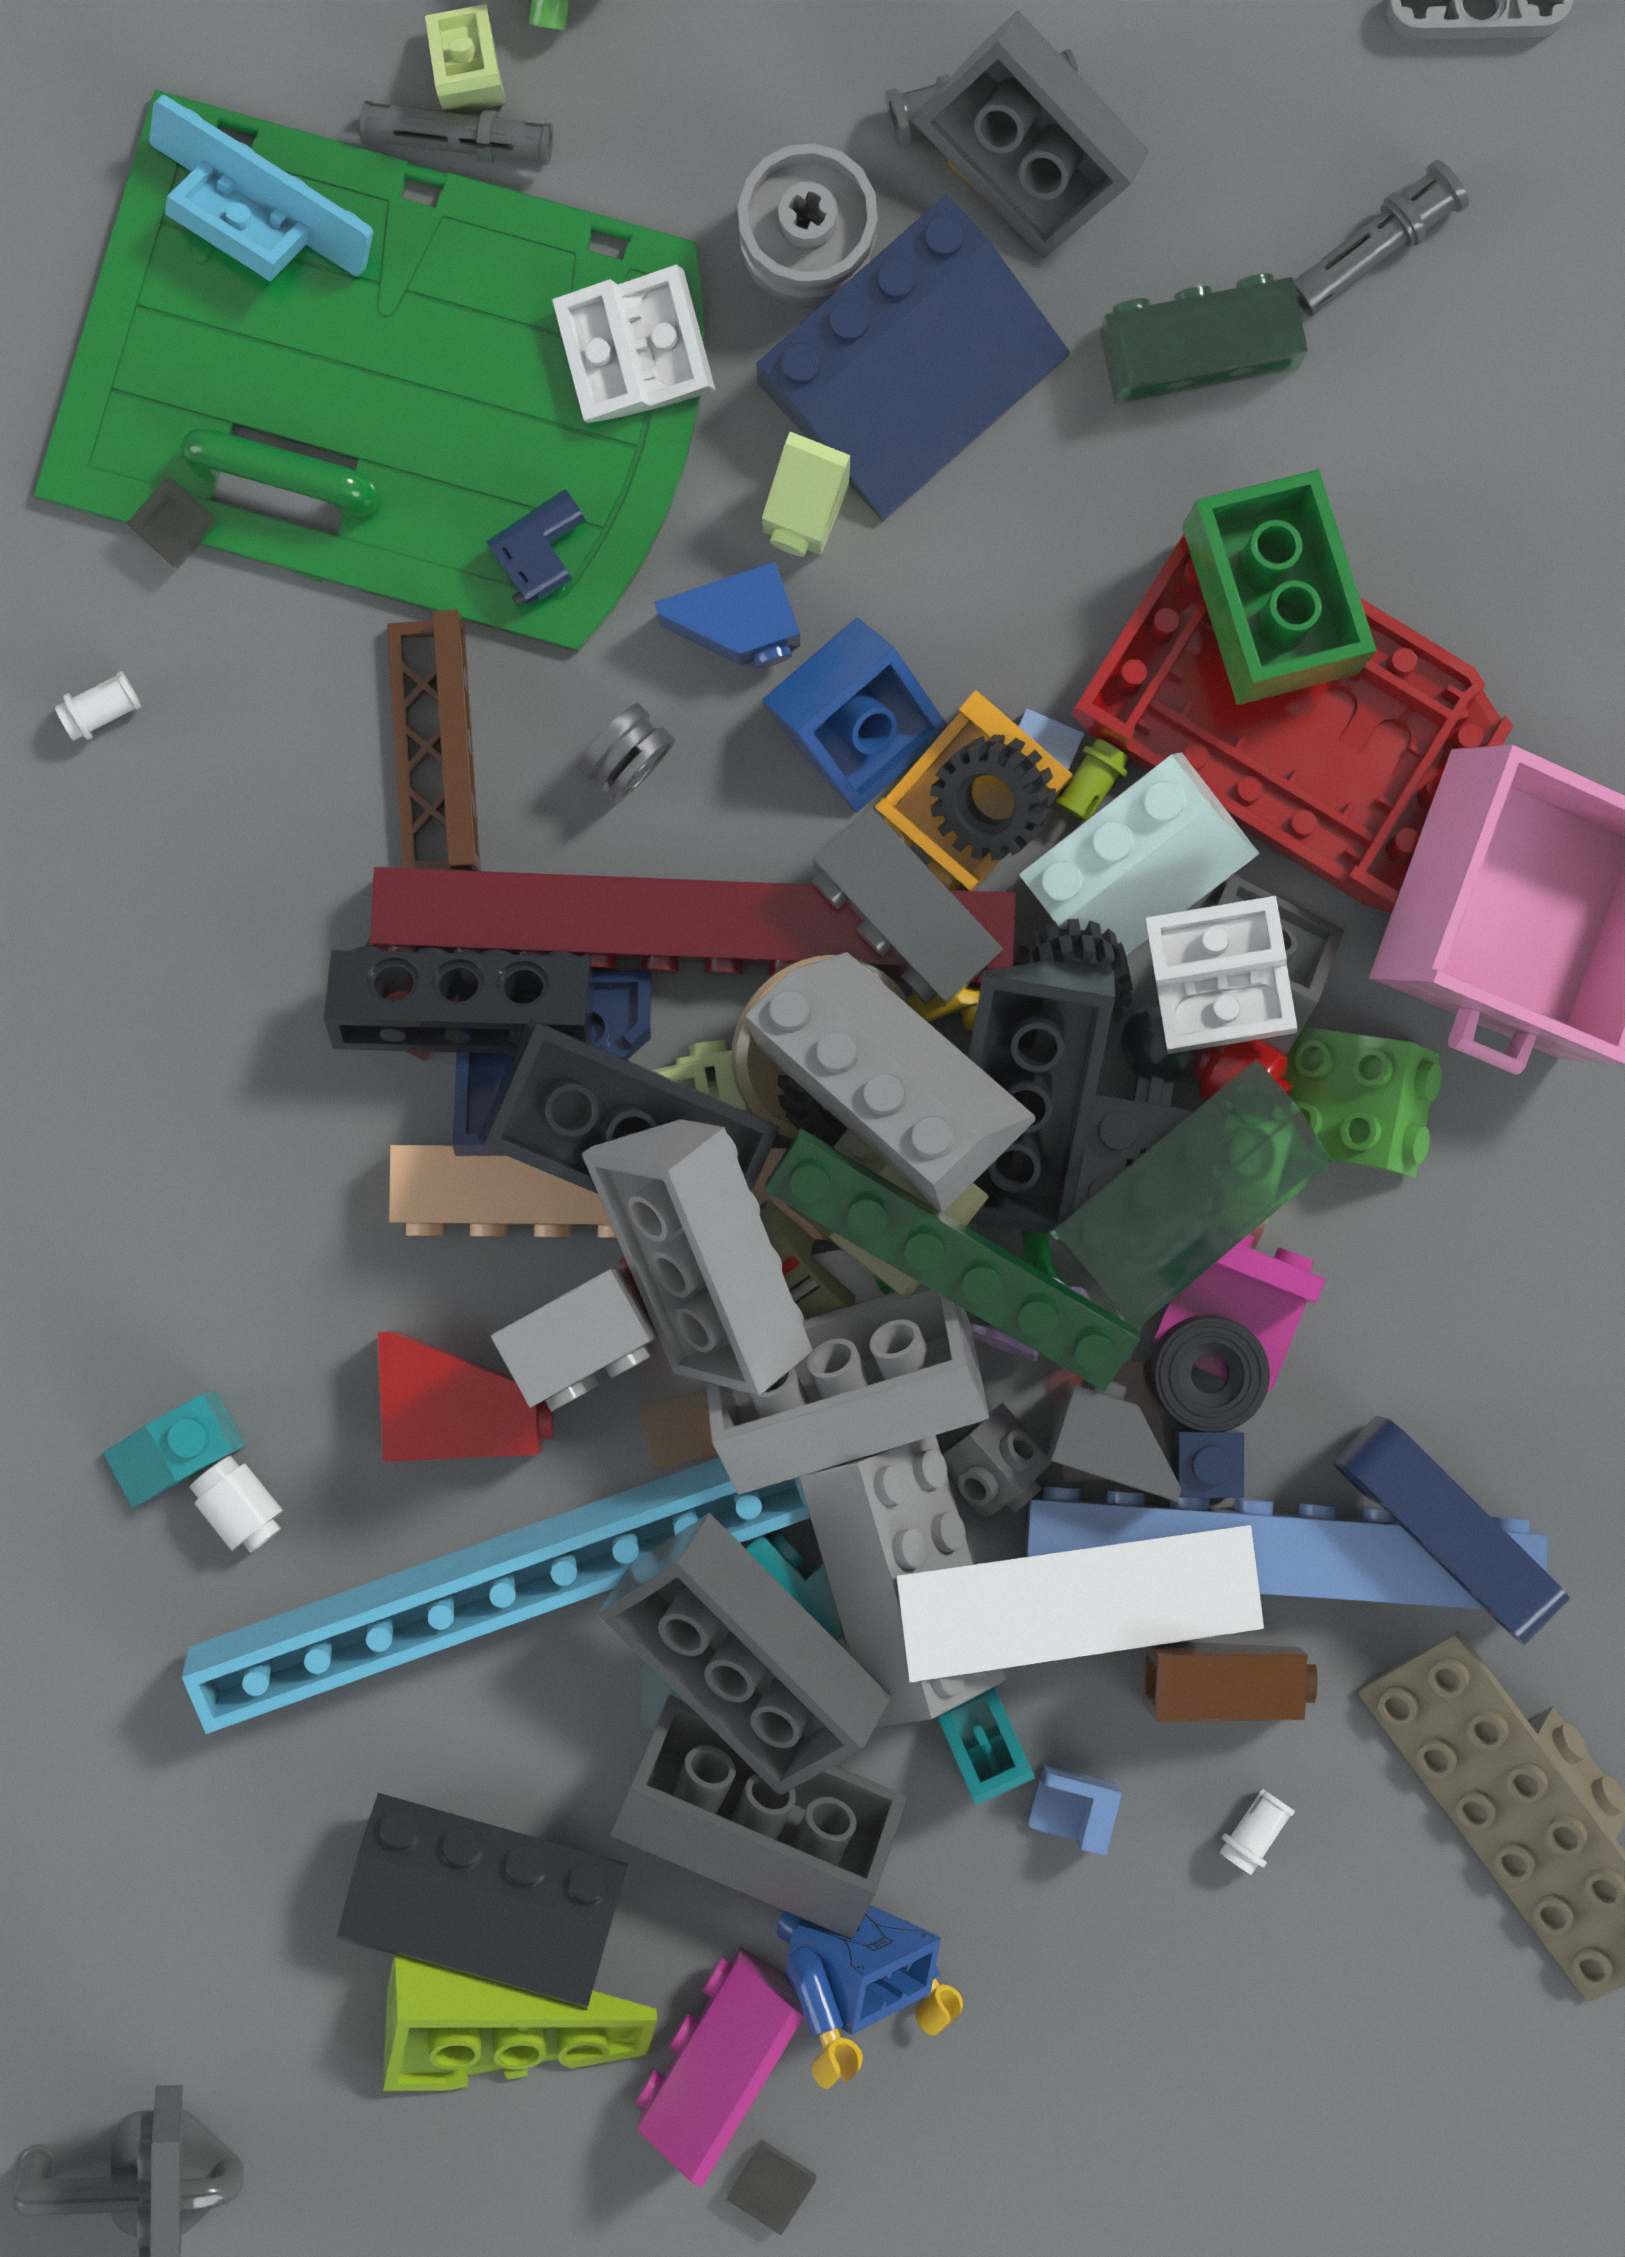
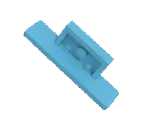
[149,95,373,282]

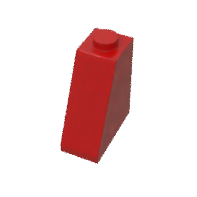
[377,1331,554,1462]

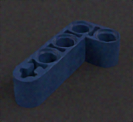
[1331,1416,1570,1645]

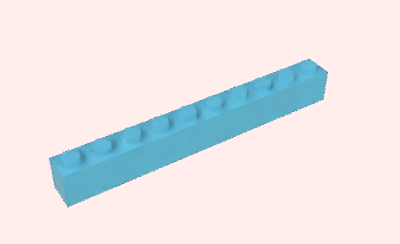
[182,1457,811,1734]

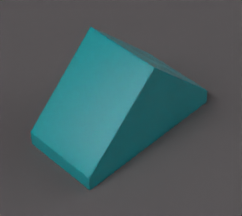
[937,1687,1035,1805]

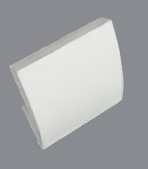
[552,264,716,423]
[1146,896,1297,1054]

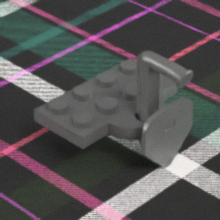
[13,2085,244,2257]

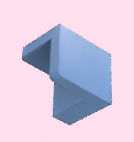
[1028,1763,1122,1856]

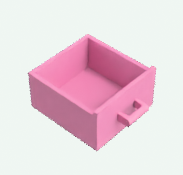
[1369,745,1625,1075]

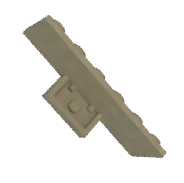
[1359,1631,1625,2001]

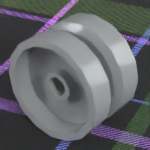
[737,143,878,308]

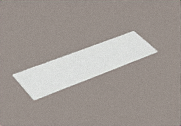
[896,1525,1264,1683]

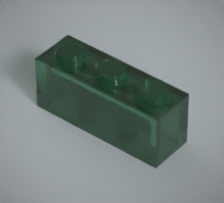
[1100,273,1308,405]

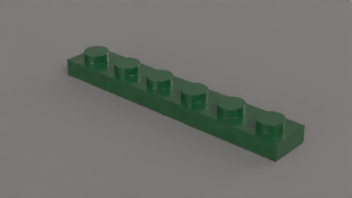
[764,1128,1140,1391]

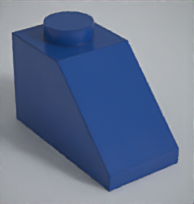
[654,561,800,668]

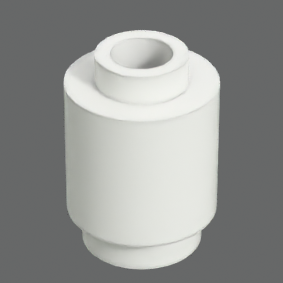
[189,1455,283,1553]

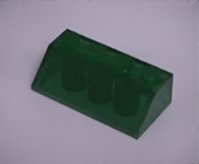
[1049,1059,1333,1328]

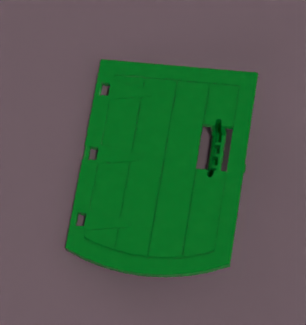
[34,90,704,652]

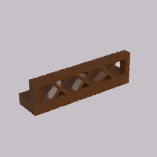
[387,609,481,871]

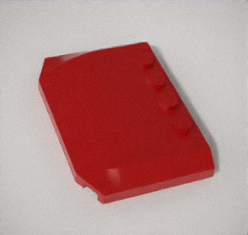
[1071,534,1513,914]

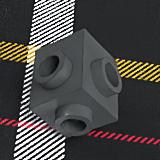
[942,1402,1053,1521]

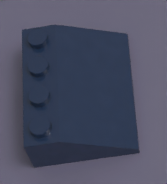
[756,194,1070,522]

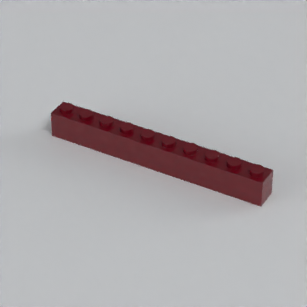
[370,867,1016,986]

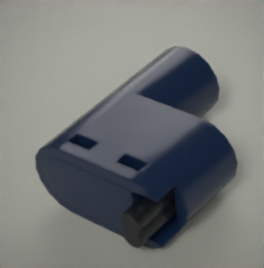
[486,489,586,607]

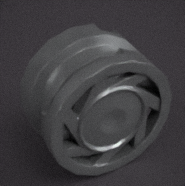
[577,703,675,803]

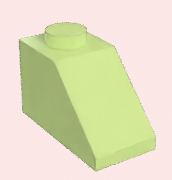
[762,432,850,557]

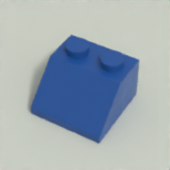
[762,617,948,813]

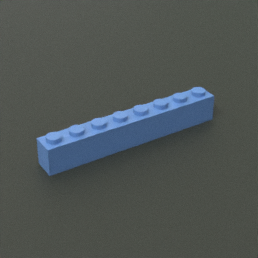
[1023,1485,1549,1609]

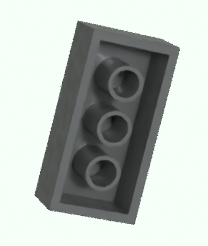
[597,1513,892,1796]
[610,1695,907,1939]

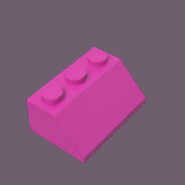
[634,1947,805,2188]

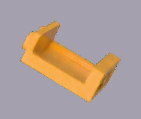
[875,690,1073,891]

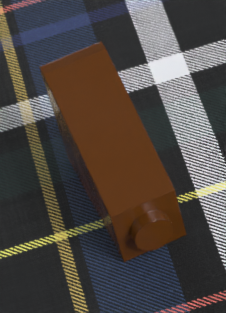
[1143,1642,1317,1722]

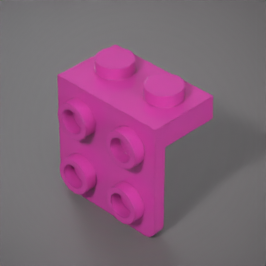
[1153,1223,1326,1392]

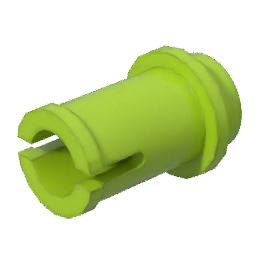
[1055,738,1129,822]

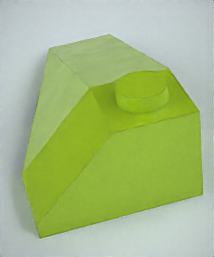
[383,1955,658,2091]

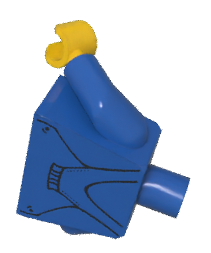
[776,1905,963,2089]

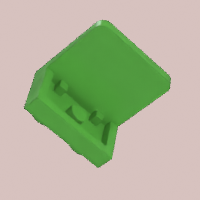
[1275,1027,1442,1178]

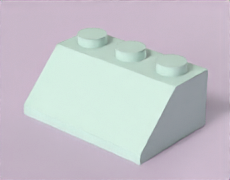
[1019,752,1260,956]

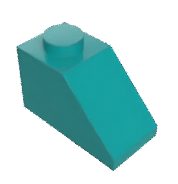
[103,1391,247,1508]

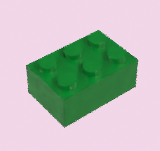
[1182,469,1377,705]

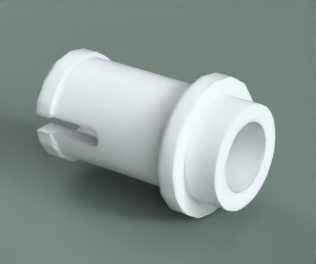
[55,671,142,741]
[1219,1788,1295,1875]

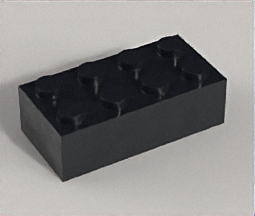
[478,1018,780,1194]

